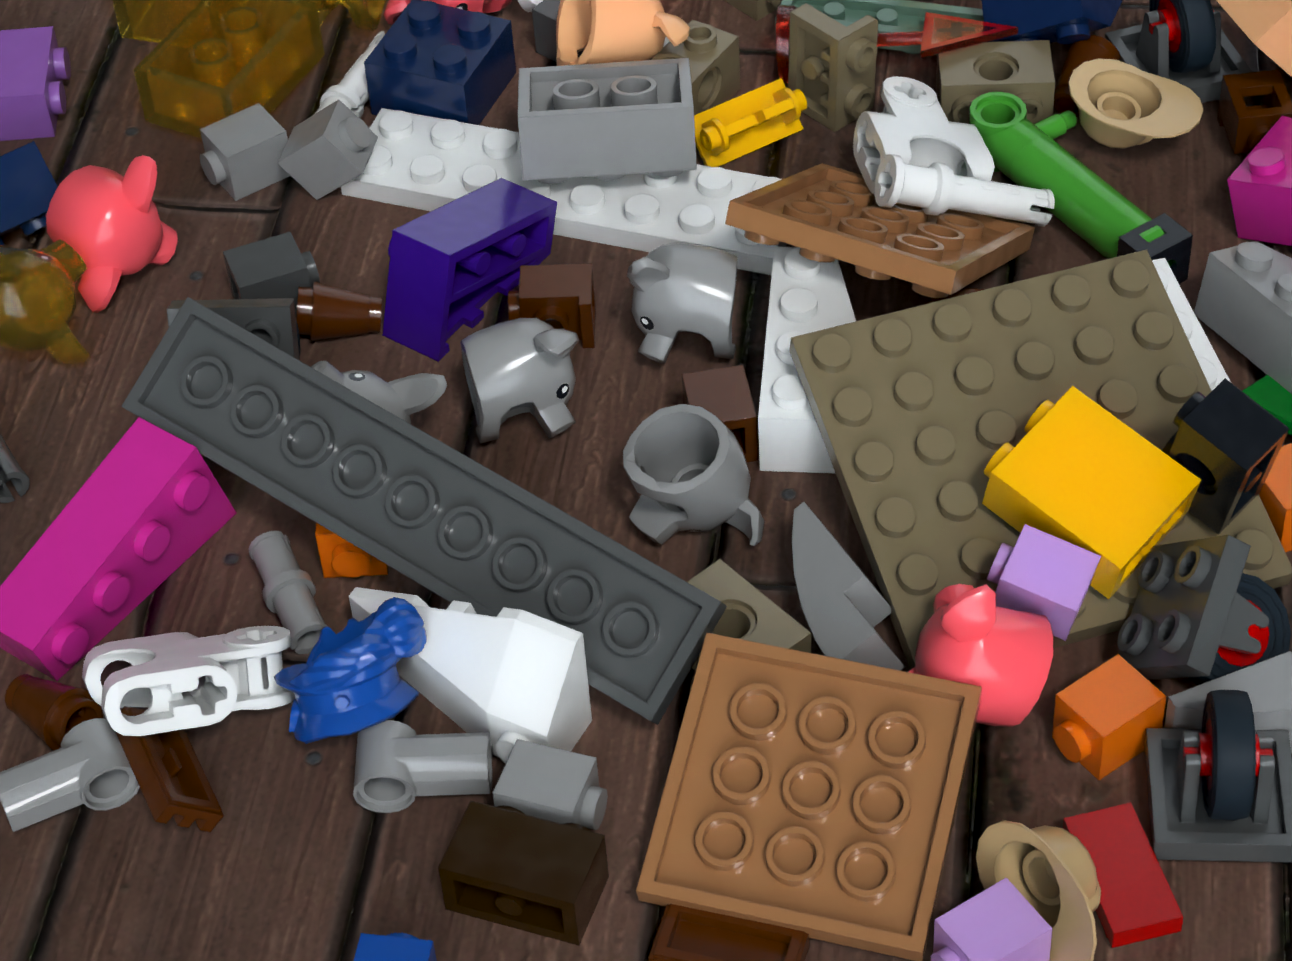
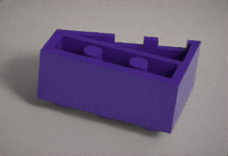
[382,178,557,362]

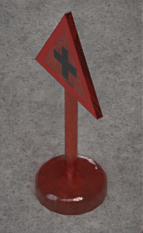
[776,5,1018,83]

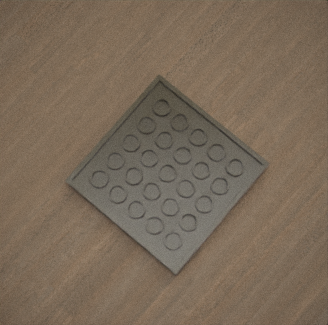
[789,249,1292,670]

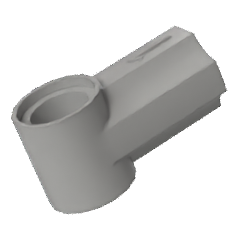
[0,718,140,832]
[353,720,493,813]

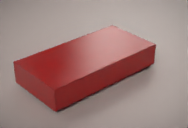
[1062,802,1183,948]

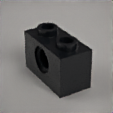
[1162,378,1290,535]

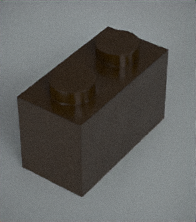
[438,800,609,946]

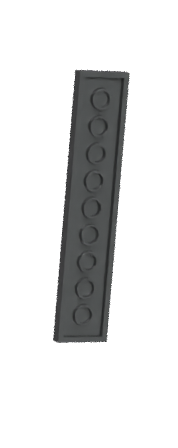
[121,297,727,725]

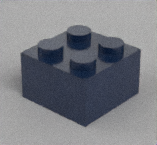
[364,0,516,125]

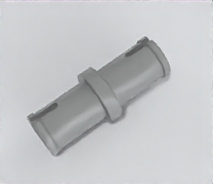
[248,531,328,654]

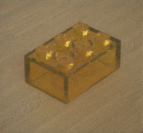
[134,0,325,139]

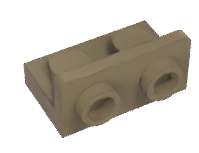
[788,3,878,132]

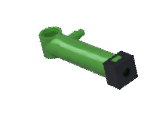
[969,92,1193,284]

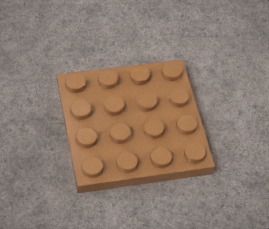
[725,163,1035,298]
[636,632,982,961]

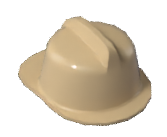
[1068,58,1203,149]
[976,820,1101,961]

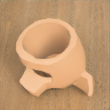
[556,0,690,66]

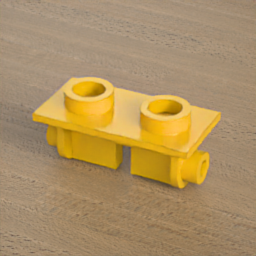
[694,78,807,167]

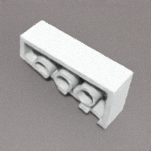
[758,247,856,473]

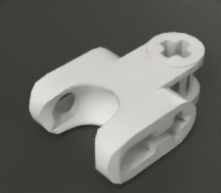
[853,76,995,194]
[82,626,295,736]

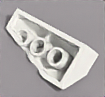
[349,587,592,763]

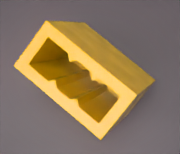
[982,385,1201,599]

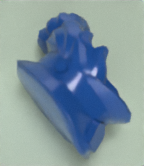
[274,597,427,744]

